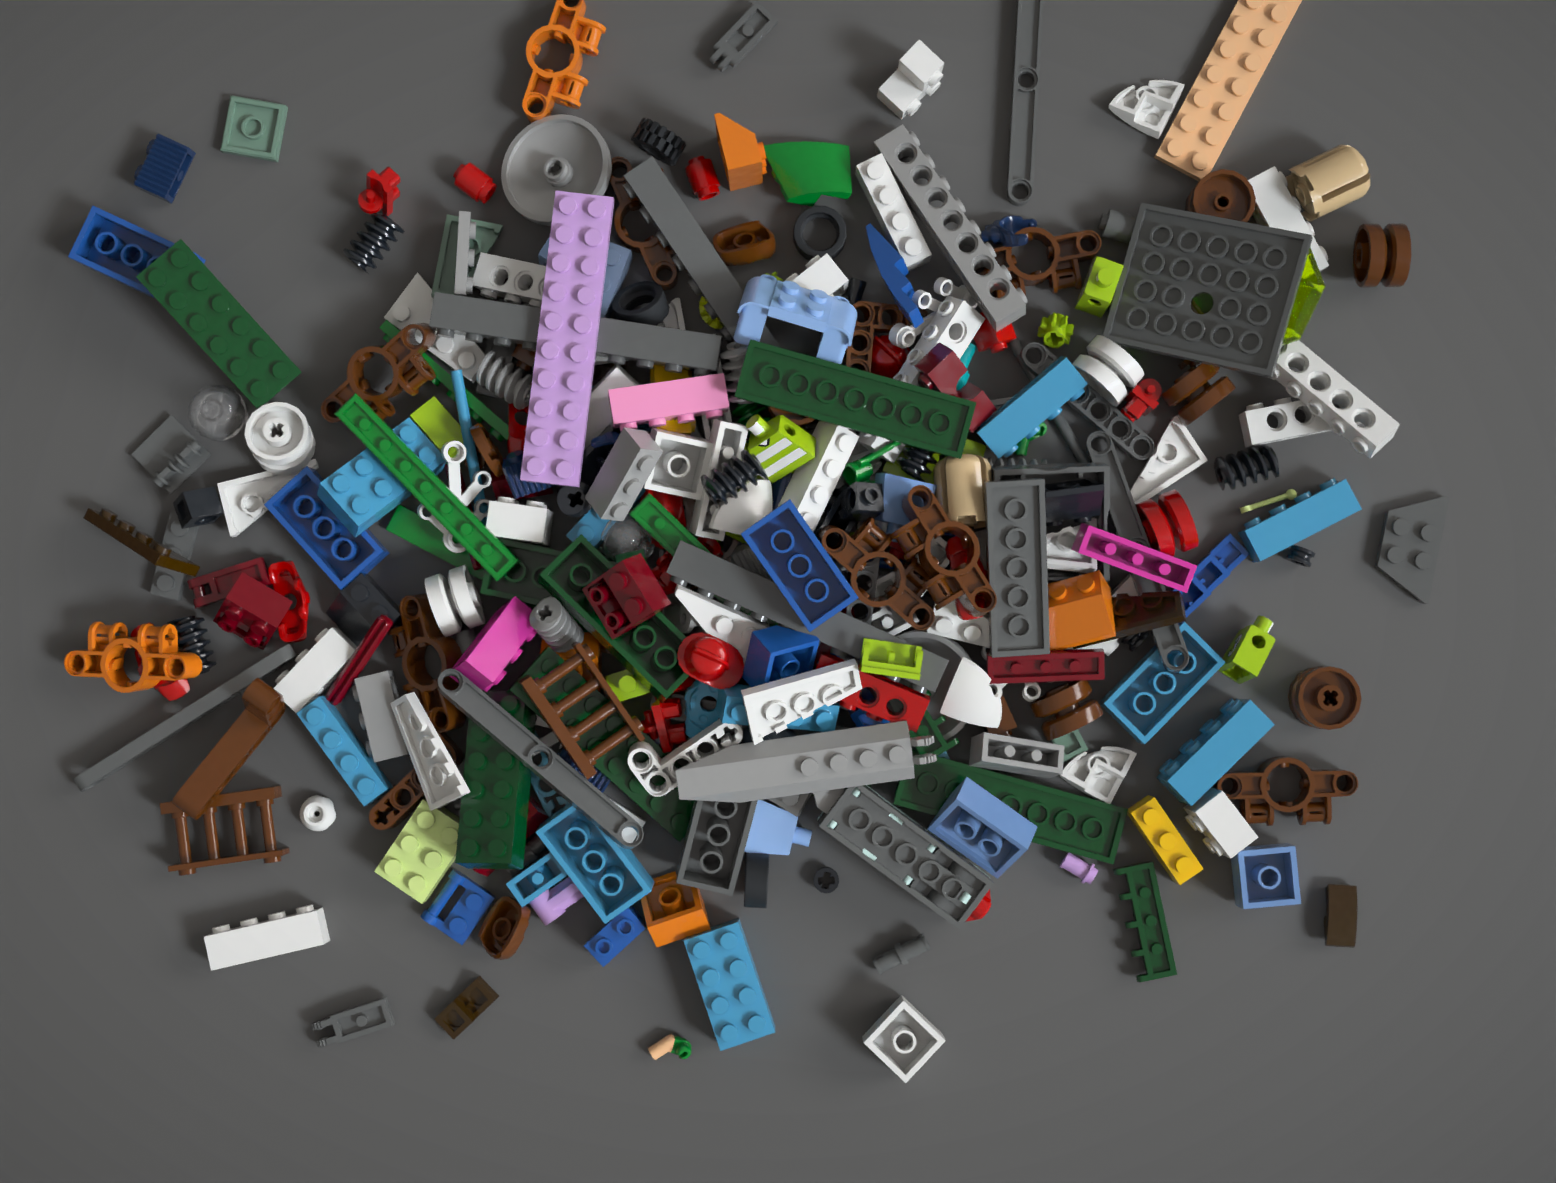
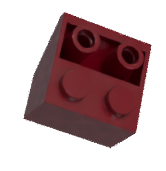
[582,553,671,640]
[213,572,293,650]

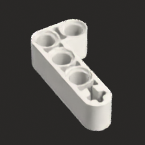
[628,719,743,797]

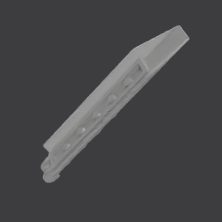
[675,720,937,803]

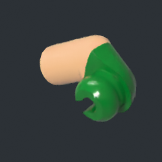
[648,1034,692,1060]

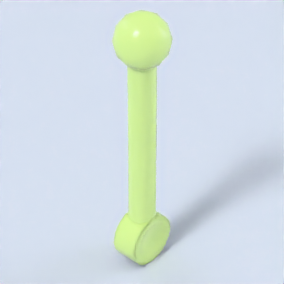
[1240,489,1297,514]

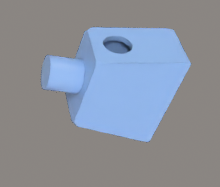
[744,799,812,855]

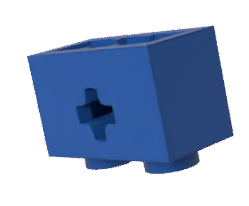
[584,905,647,967]

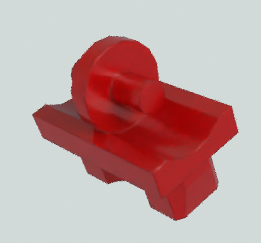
[358,167,400,216]
[1120,378,1162,422]
[641,697,688,753]

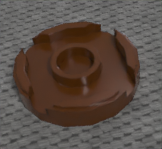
[469,423,504,477]

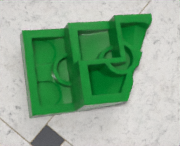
[764,141,852,207]

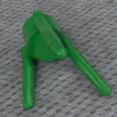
[843,441,901,485]

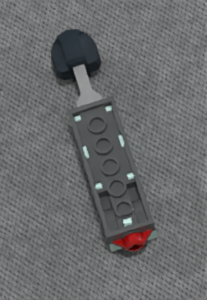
[739,725,994,930]

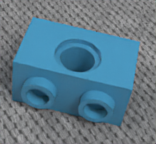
[506,852,567,907]

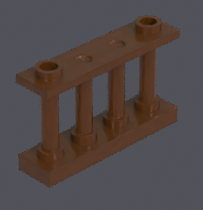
[518,641,645,780]
[159,785,290,876]

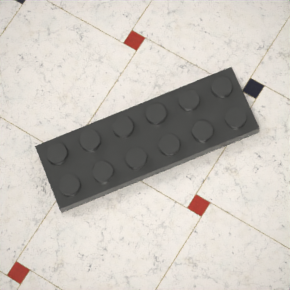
[984,478,1050,658]

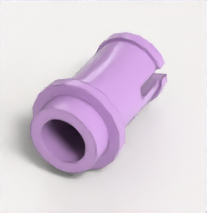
[1060,852,1098,884]

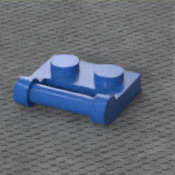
[420,869,496,945]

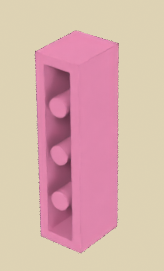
[608,373,729,432]

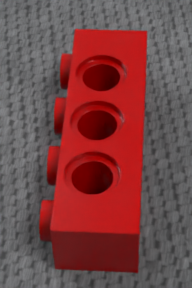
[816,651,930,732]

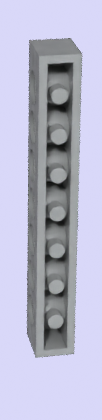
[874,124,1028,332]

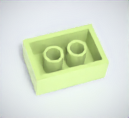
[374,798,459,904]

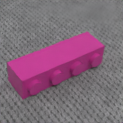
[1071,522,1197,593]

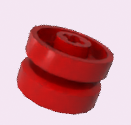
[1136,489,1199,556]

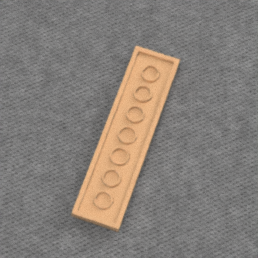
[1154,0,1302,182]

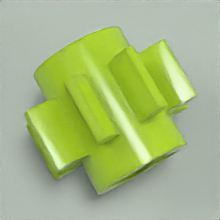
[1037,312,1074,349]

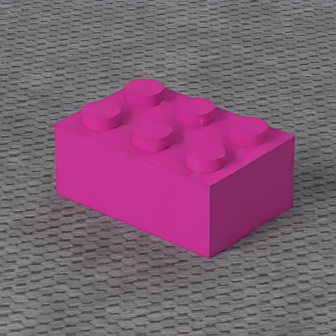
[450,596,537,692]

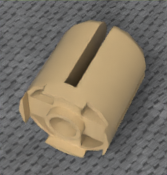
[1286,145,1370,221]
[933,454,992,529]

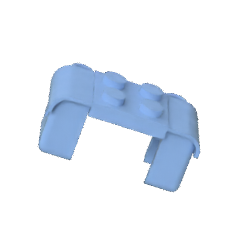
[734,274,857,364]

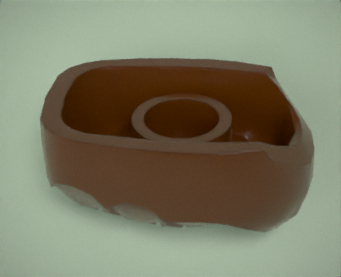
[713,221,776,266]
[478,896,531,960]

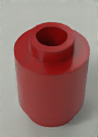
[685,156,720,201]
[453,162,497,204]

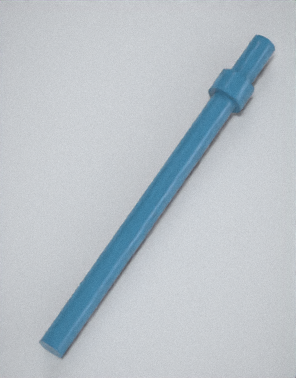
[450,369,488,526]

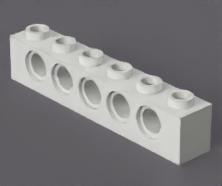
[857,296,985,464]
[1271,330,1400,459]

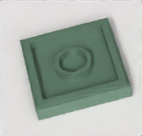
[220,95,288,162]

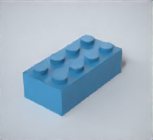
[317,418,446,538]
[1099,622,1226,744]
[1156,699,1275,806]
[536,803,655,924]
[683,918,775,1051]

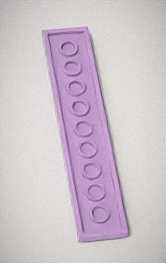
[520,191,614,488]

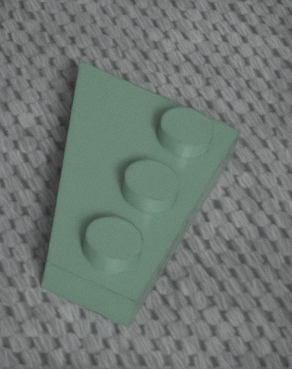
[431,214,503,298]

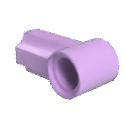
[529,877,584,926]

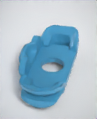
[684,679,719,738]

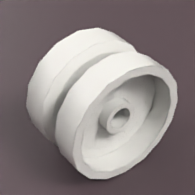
[1072,335,1144,407]
[244,402,316,475]
[425,565,485,637]

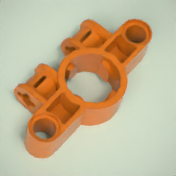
[522,0,606,123]
[64,621,203,693]

